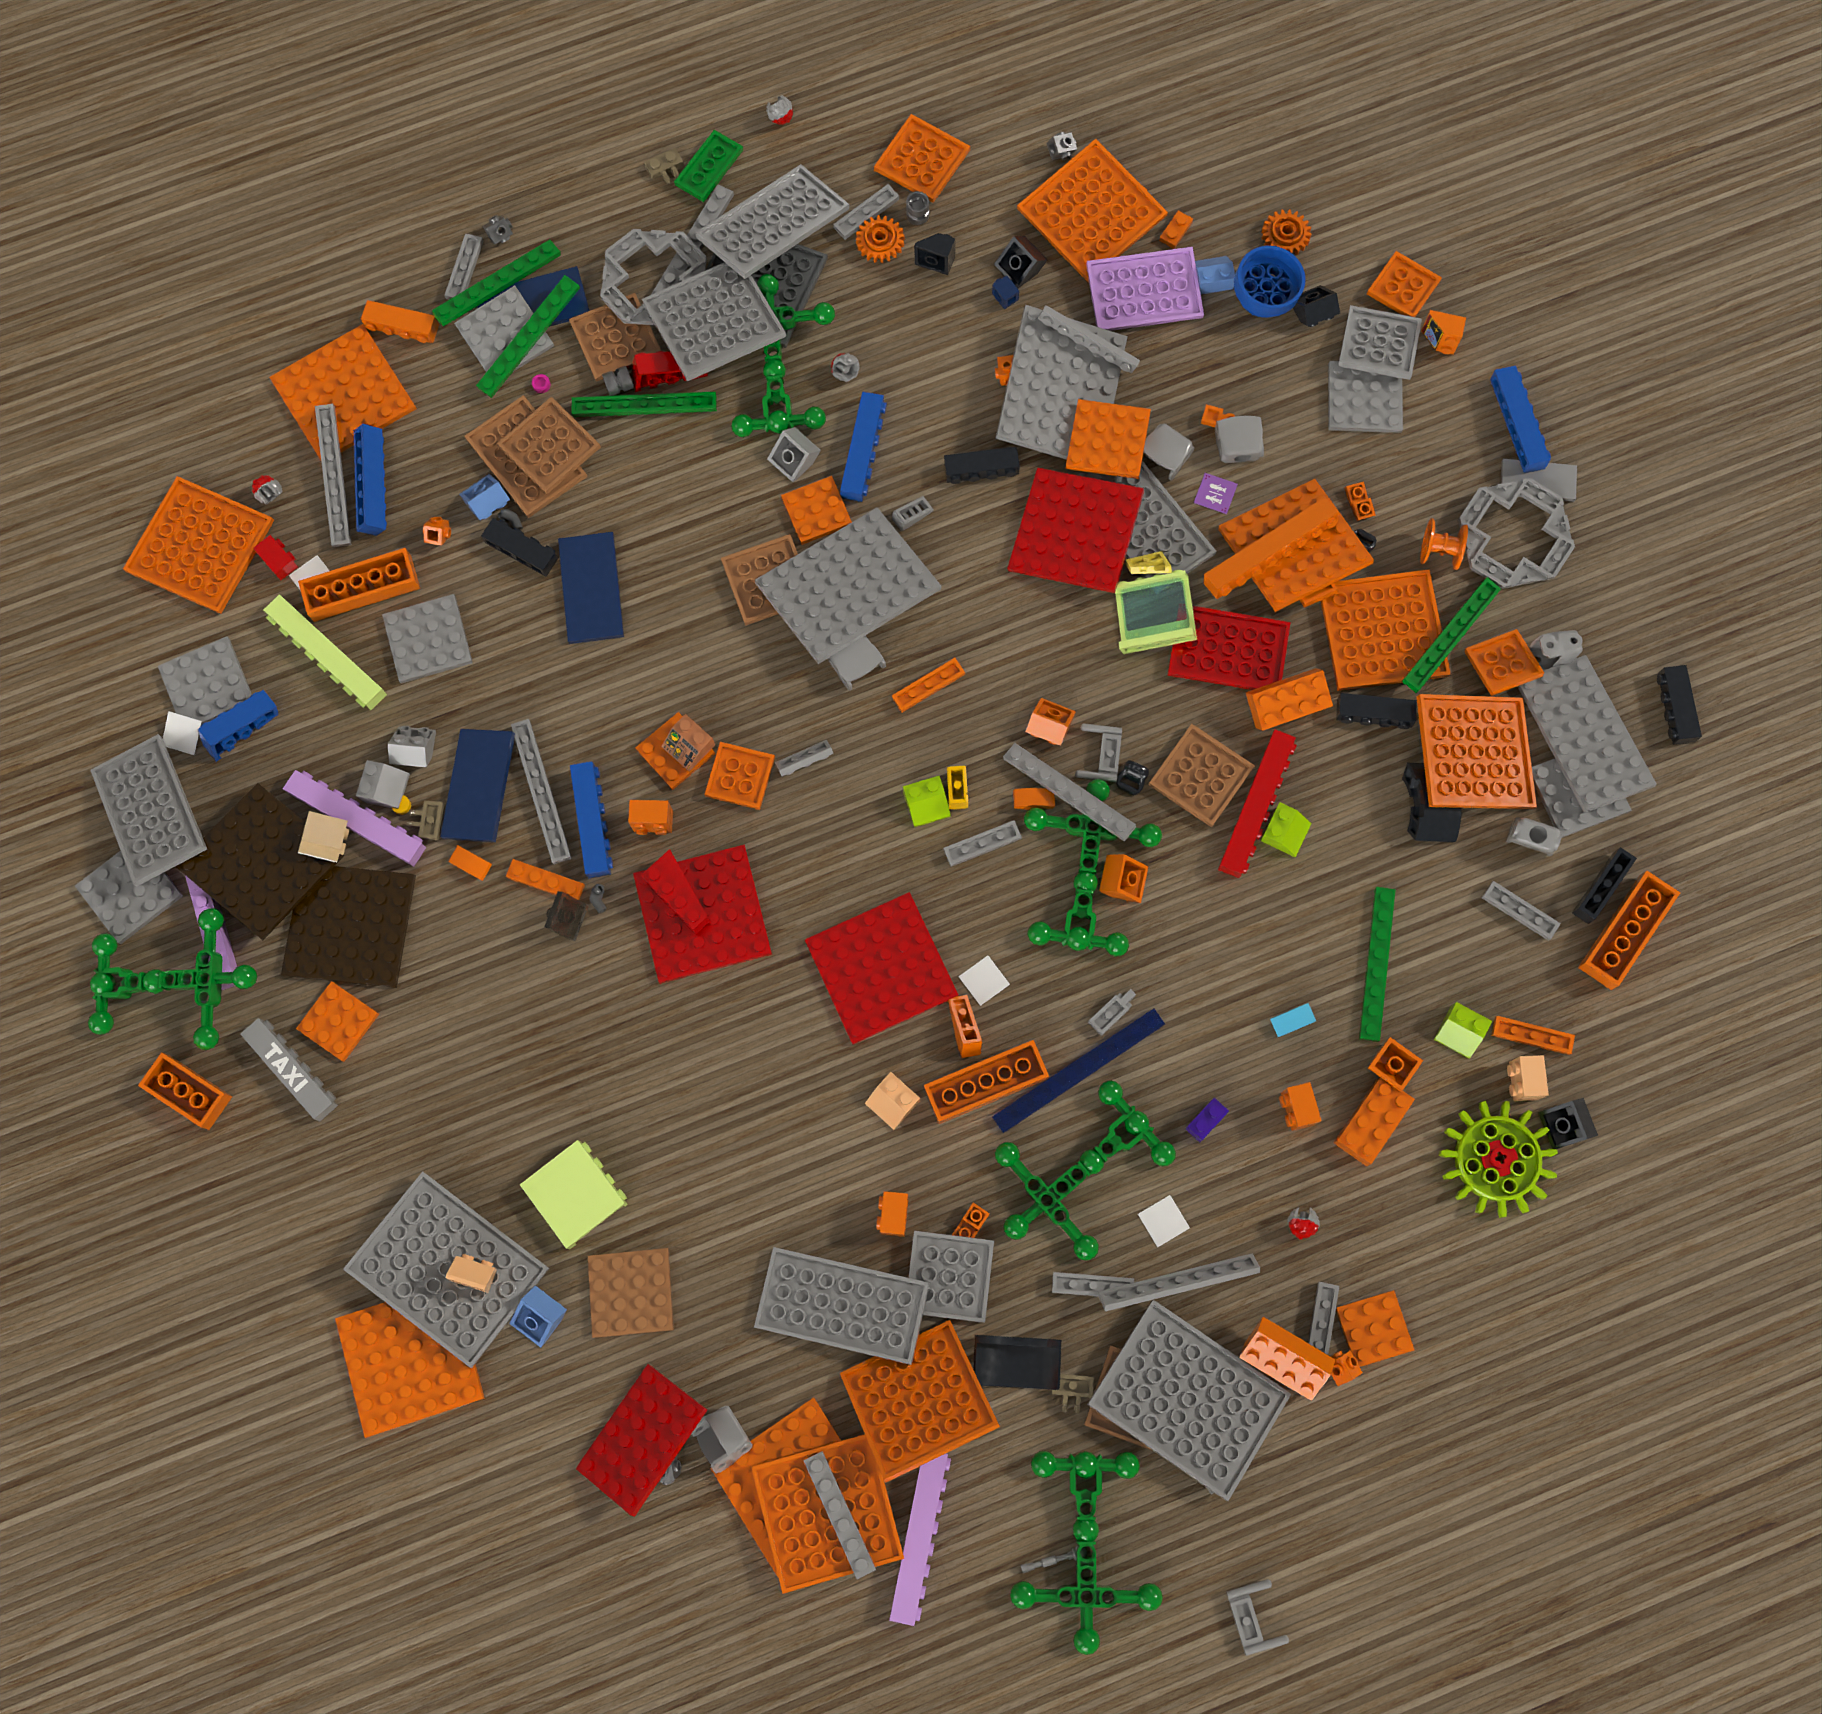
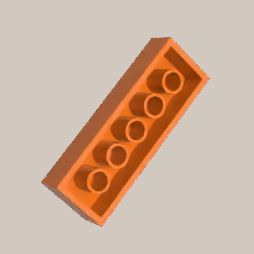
[298,548,421,622]
[1578,871,1680,990]
[924,1040,1049,1124]

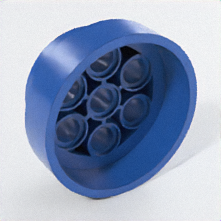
[1234,246,1305,318]

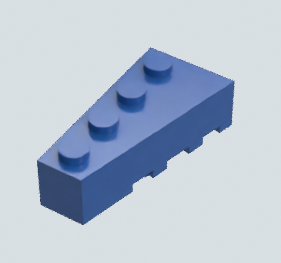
[198,690,278,762]

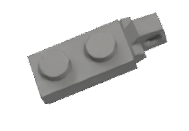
[1088,989,1136,1036]

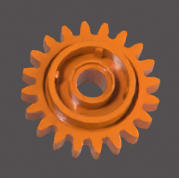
[1261,209,1312,255]
[856,215,905,263]

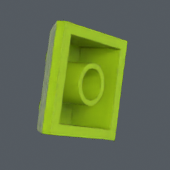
[903,776,951,828]
[1261,802,1312,857]
[1434,1002,1492,1059]

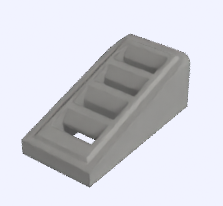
[892,496,934,531]

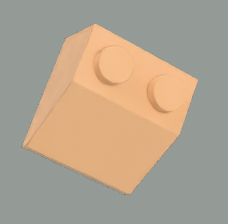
[865,1072,920,1130]
[445,1254,497,1293]

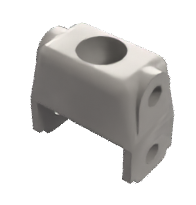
[1215,416,1264,463]
[1143,423,1195,480]
[1529,630,1583,670]
[828,635,886,691]
[1506,817,1562,857]
[692,1406,753,1473]

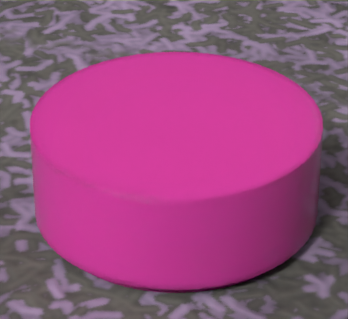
[532,374,551,393]

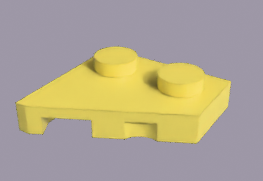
[1126,551,1172,574]

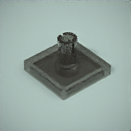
[544,891,589,941]

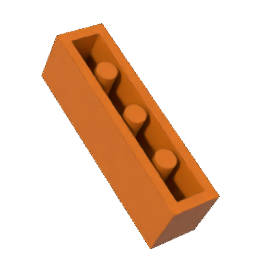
[361,300,440,343]

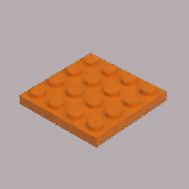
[874,114,970,203]
[1066,399,1151,479]

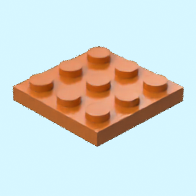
[1367,251,1442,317]
[781,476,852,545]
[1465,629,1544,696]
[635,712,715,790]
[704,742,775,810]
[296,981,379,1062]
[1336,1290,1414,1367]

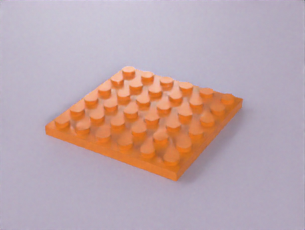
[1017,139,1168,283]
[269,324,417,460]
[123,476,274,614]
[1218,479,1374,612]
[1321,570,1451,691]
[1416,694,1537,809]
[335,1302,485,1438]
[840,1320,1000,1483]
[710,1397,842,1577]
[751,1434,904,1594]

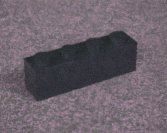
[944,446,1020,484]
[481,518,558,577]
[1657,665,1702,745]
[1336,693,1417,729]
[1572,847,1637,924]

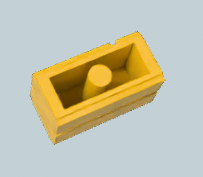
[947,766,968,809]

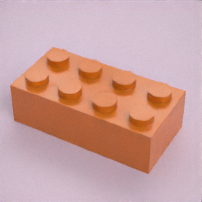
[1245,668,1333,731]
[138,1052,232,1130]
[1334,1077,1415,1166]
[1239,1317,1335,1401]

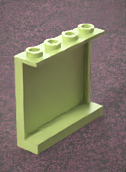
[520,1140,628,1249]

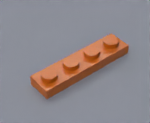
[892,658,965,713]
[506,859,585,903]
[1491,1016,1575,1055]

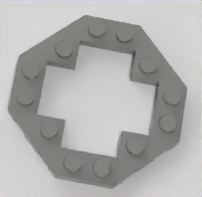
[600,229,707,325]
[1458,478,1575,589]

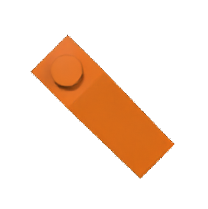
[948,995,982,1058]

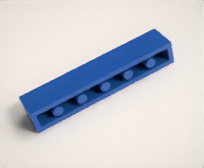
[1490,366,1551,473]
[840,392,887,502]
[353,424,387,536]
[570,761,613,879]

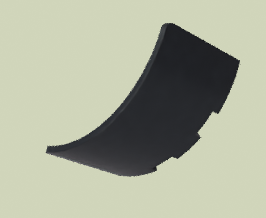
[1402,762,1461,842]
[973,1335,1062,1390]

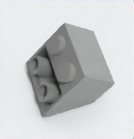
[388,726,436,767]

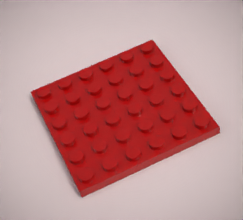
[1007,467,1144,593]
[633,844,772,984]
[805,892,959,1045]

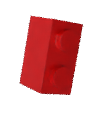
[253,535,298,581]

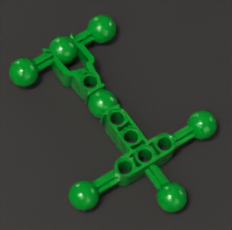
[731,274,835,438]
[1024,779,1162,957]
[88,908,257,1050]
[995,1080,1176,1261]
[1010,1451,1163,1655]

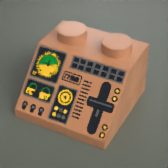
[662,714,715,772]

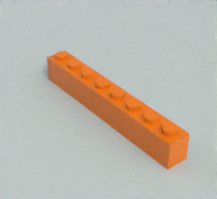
[1204,497,1339,599]

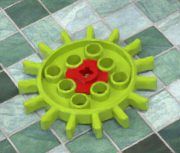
[1439,1101,1558,1218]

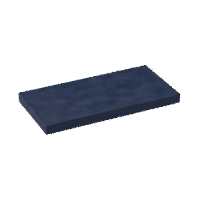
[477,266,590,327]
[558,532,624,644]
[440,729,515,843]

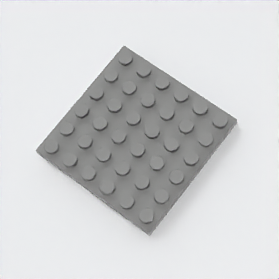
[642,262,786,381]

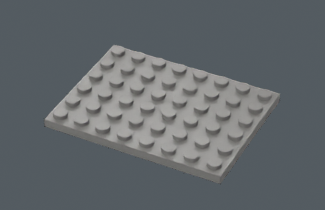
[995,305,1128,460]
[755,508,941,664]
[343,1171,549,1369]
[1087,1300,1291,1501]

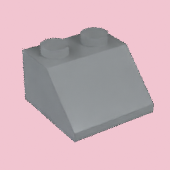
[767,427,821,482]
[356,760,410,809]

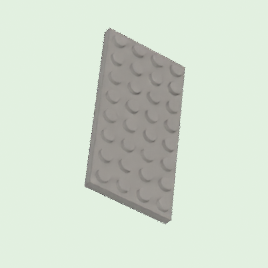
[696,164,849,279]
[1078,461,1217,595]
[1517,655,1657,813]
[90,734,207,886]
[754,1247,930,1365]

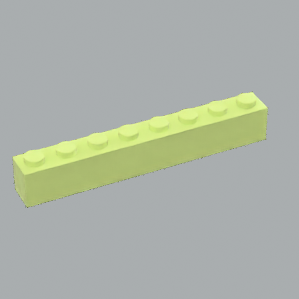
[263,594,387,710]

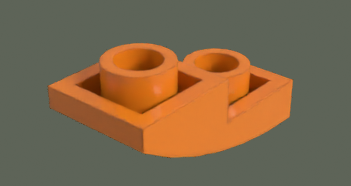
[1344,481,1376,521]
[1013,788,1055,810]
[448,845,492,881]
[952,1202,990,1238]

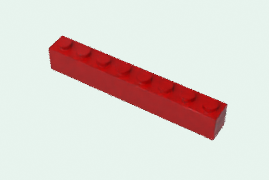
[1218,729,1297,878]

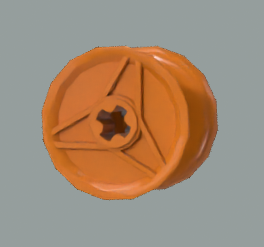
[1420,518,1468,570]

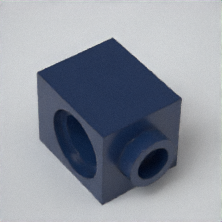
[992,275,1019,309]

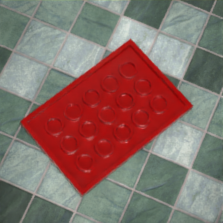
[1167,604,1291,690]
[575,1364,708,1517]

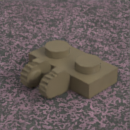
[644,148,684,184]
[406,800,445,841]
[1051,1374,1094,1414]

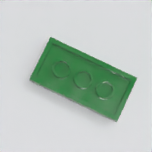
[674,130,743,202]

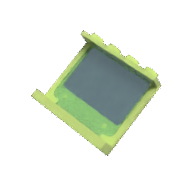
[1115,570,1197,654]

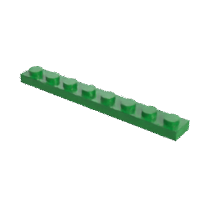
[432,239,561,327]
[476,275,580,398]
[572,392,717,417]
[1402,577,1501,693]
[1359,887,1396,1042]

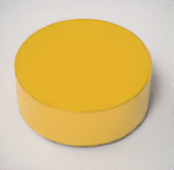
[391,795,411,815]

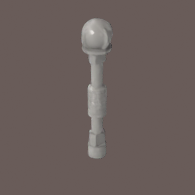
[1021,1546,1087,1573]

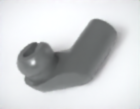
[498,509,523,530]
[589,884,607,914]

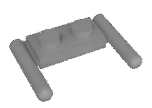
[1075,723,1122,782]
[1226,1579,1289,1656]

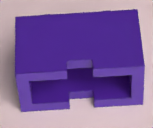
[1185,1098,1229,1143]

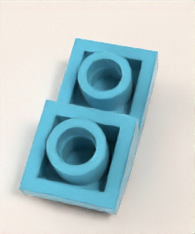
[1270,1003,1316,1037]

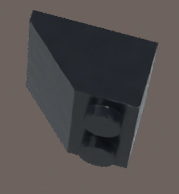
[914,233,955,275]
[994,236,1048,289]
[1293,285,1340,327]
[1538,1098,1598,1149]

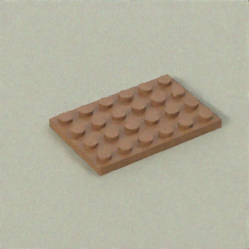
[464,395,587,518]

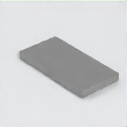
[1501,459,1577,502]

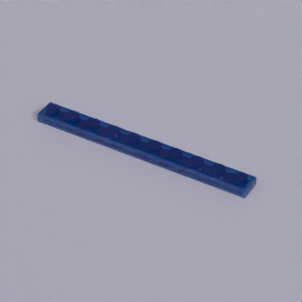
[992,1008,1165,1134]

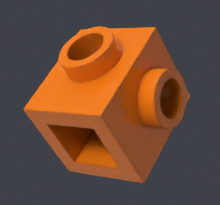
[995,355,1013,386]
[423,517,451,546]
[1330,1351,1363,1386]

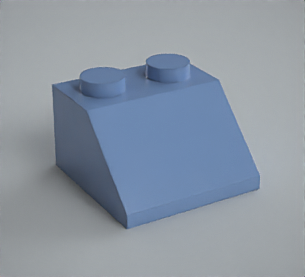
[1195,256,1235,294]
[459,474,510,520]
[509,1286,567,1348]

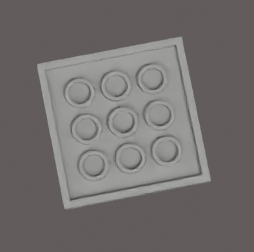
[454,286,554,372]
[1338,305,1422,380]
[1328,361,1403,433]
[382,594,473,684]
[158,636,252,725]
[1532,759,1632,838]
[75,851,183,944]
[909,1231,994,1323]

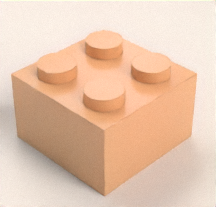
[1507,1055,1549,1101]

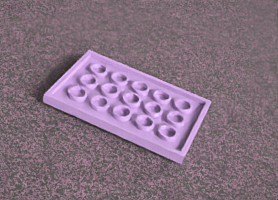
[1086,247,1204,331]

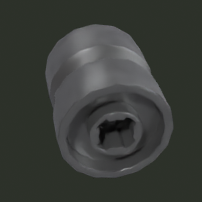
[906,191,929,225]
[602,366,634,396]

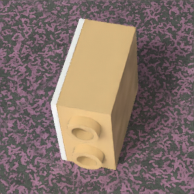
[298,811,349,863]

